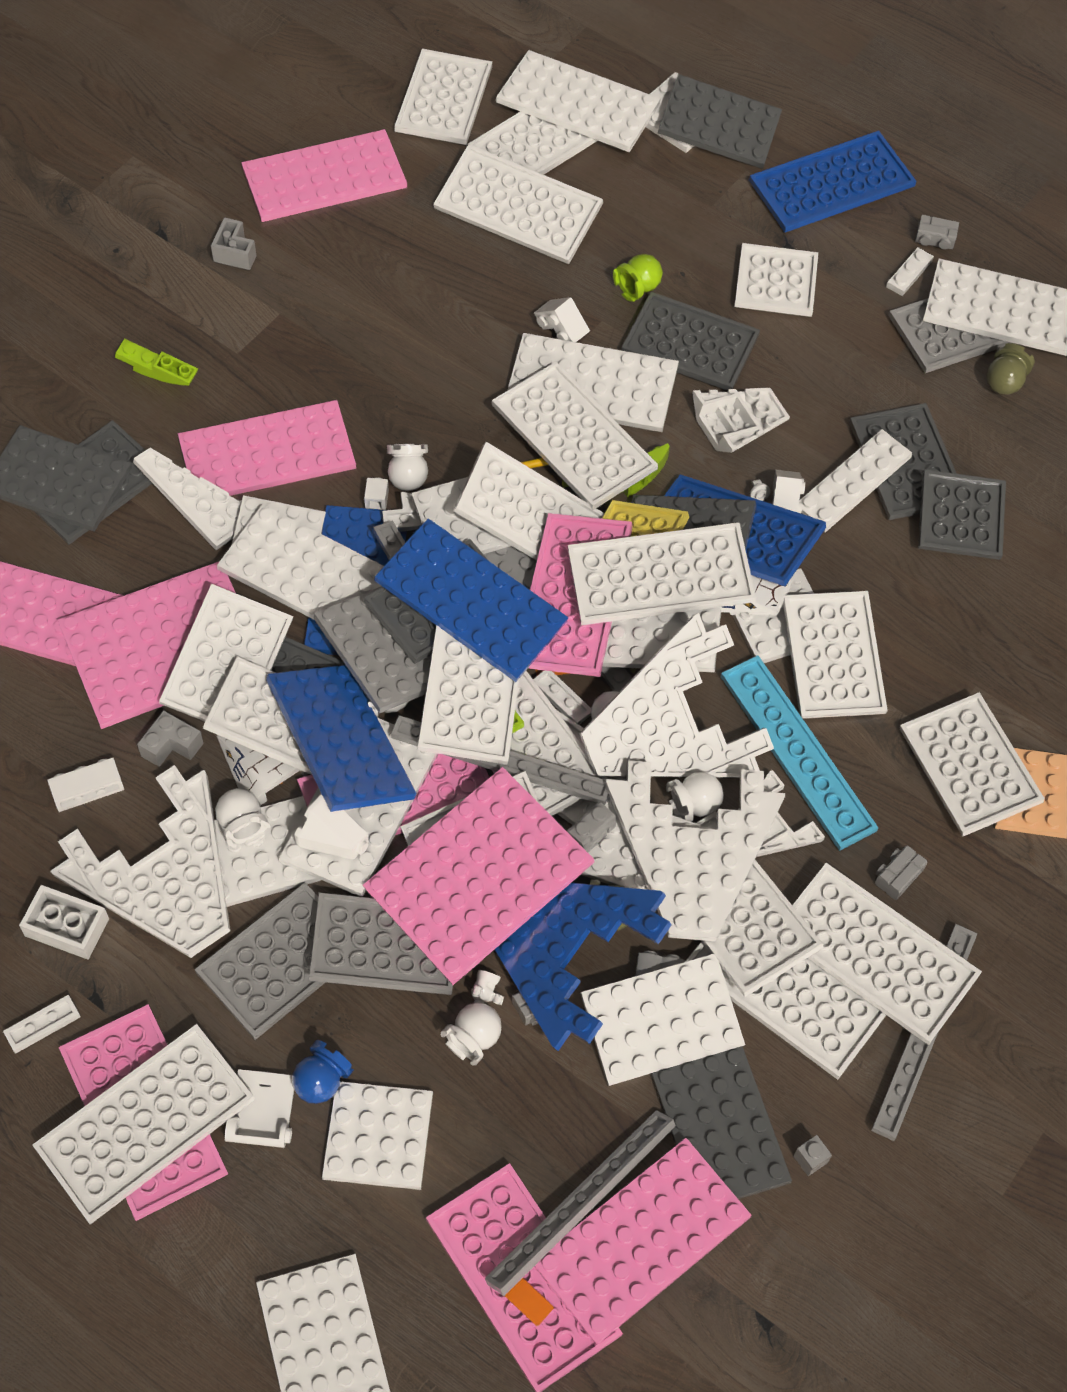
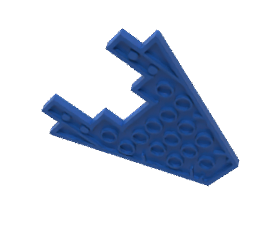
[495,883,672,1051]

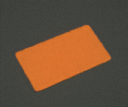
[505,1278,554,1326]

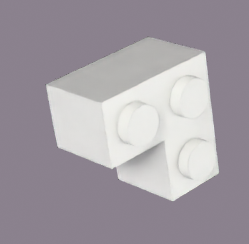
[534,297,590,342]
[772,470,805,513]

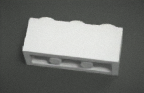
[48,758,124,812]

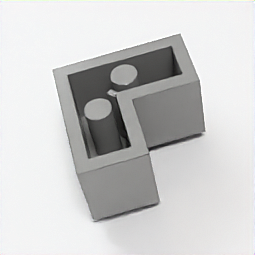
[211,218,257,270]
[137,711,204,767]

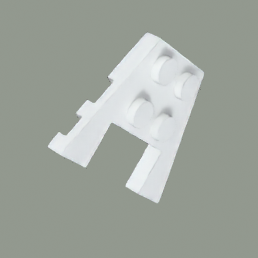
[738,770,825,857]

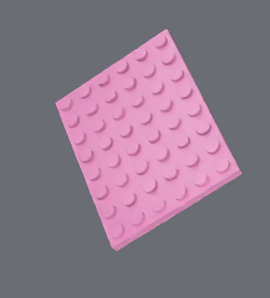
[58,561,236,729]
[363,767,594,985]

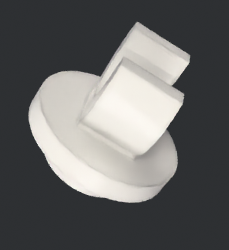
[750,479,770,501]

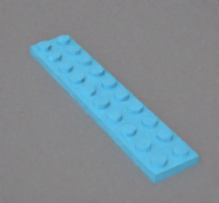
[721,656,878,851]

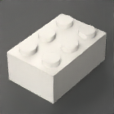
[19,885,109,960]

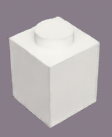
[364,478,389,510]

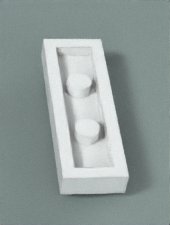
[886,247,934,296]
[533,670,591,725]
[3,995,81,1054]

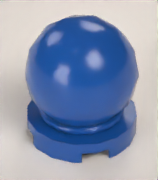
[292,1040,354,1104]

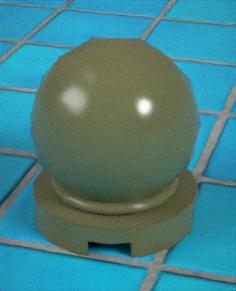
[986,343,1035,395]

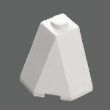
[294,794,368,859]

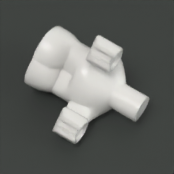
[471,970,504,1005]

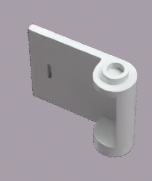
[225,1069,294,1148]

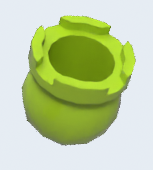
[613,254,663,302]

